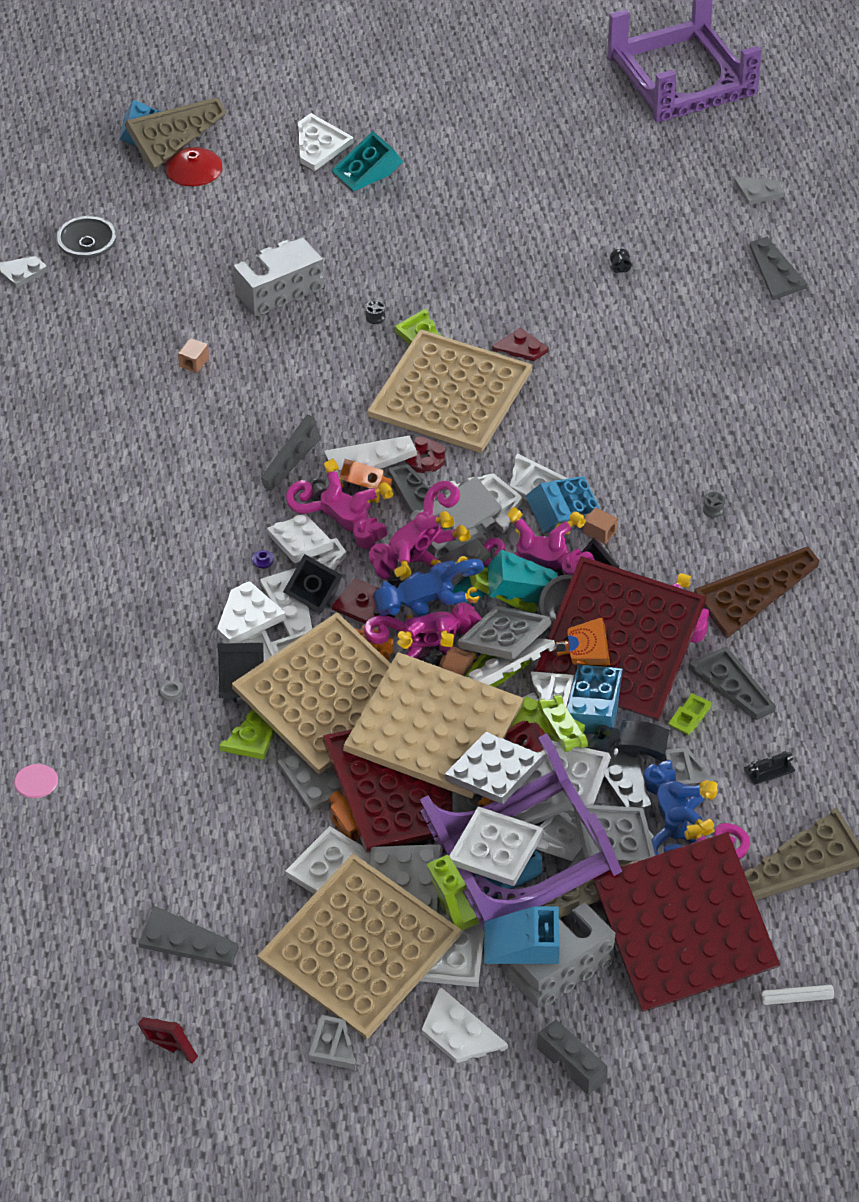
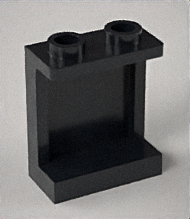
[217,642,264,703]

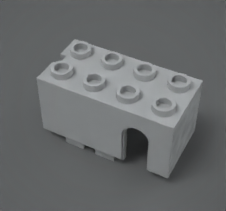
[232,237,324,316]
[408,476,502,565]
[508,903,615,1009]

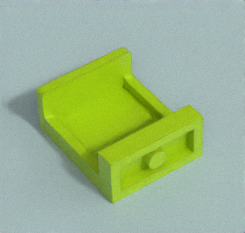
[426,855,479,931]

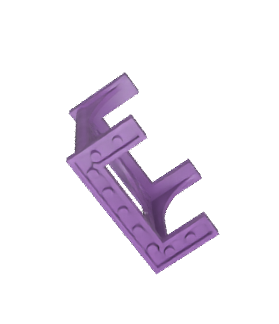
[607,0,762,122]
[420,733,622,931]

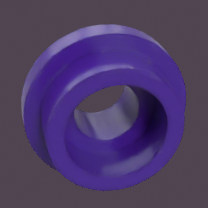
[252,550,274,569]

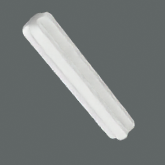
[761,985,834,1005]

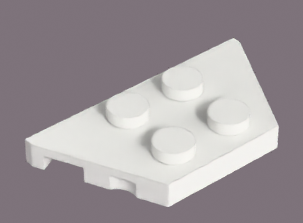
[510,454,568,501]
[451,473,522,533]
[535,812,582,861]
[422,988,508,1063]

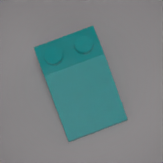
[331,131,403,191]

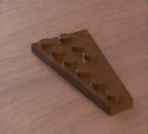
[694,546,819,638]

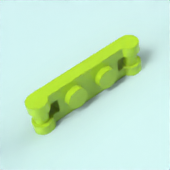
[538,695,588,752]

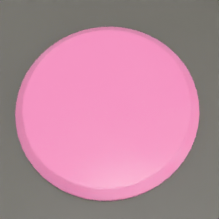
[14,764,58,798]

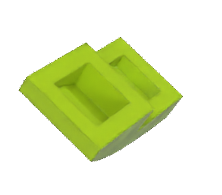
[668,693,712,735]

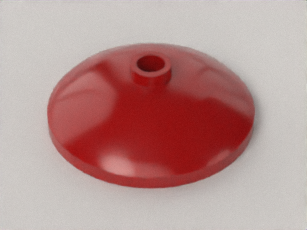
[165,147,222,187]

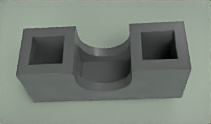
[537,1020,607,1095]

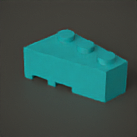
[488,549,558,604]

